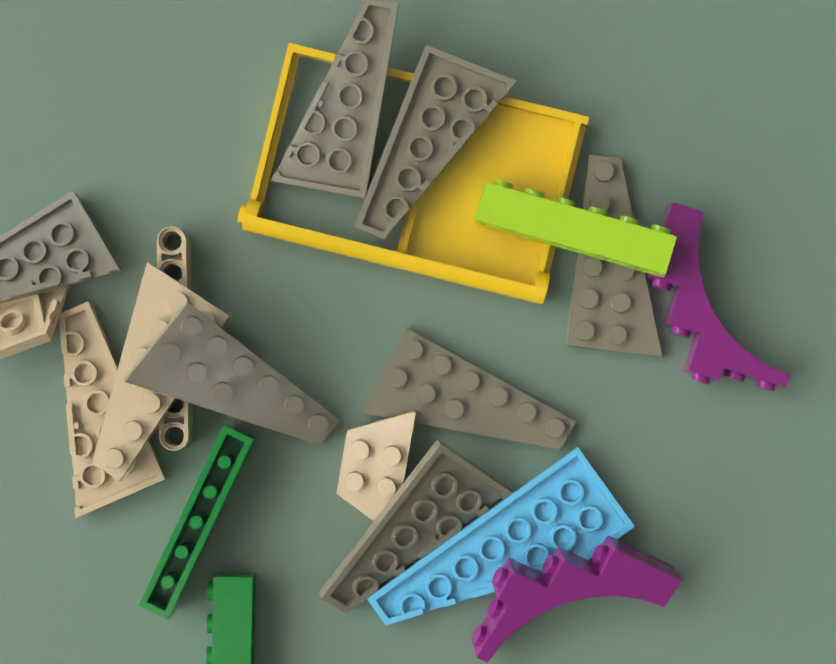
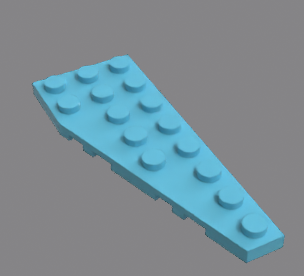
[367,447,635,625]

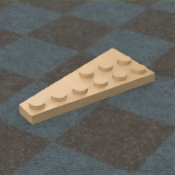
[92,262,231,481]
[59,301,167,518]

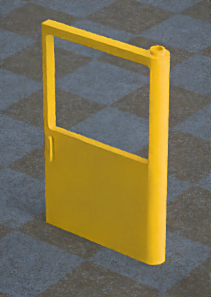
[237,43,589,305]

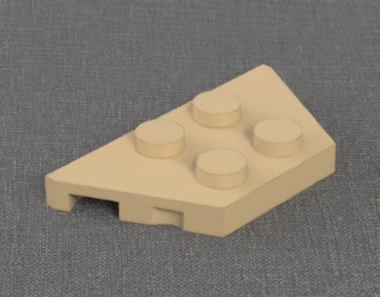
[0,286,70,360]
[336,410,417,521]

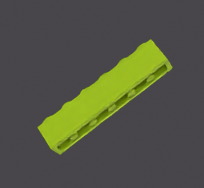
[475,179,677,278]

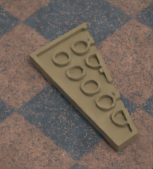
[271,0,399,198]
[354,45,517,240]
[565,154,662,357]
[0,191,123,304]
[124,301,340,445]
[360,329,576,450]
[319,440,512,613]

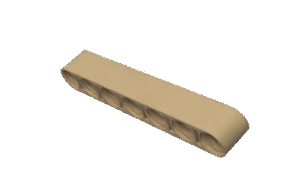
[157,226,193,451]

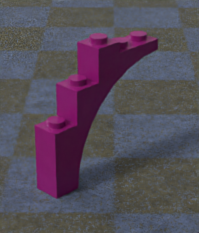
[646,202,790,392]
[471,535,682,663]

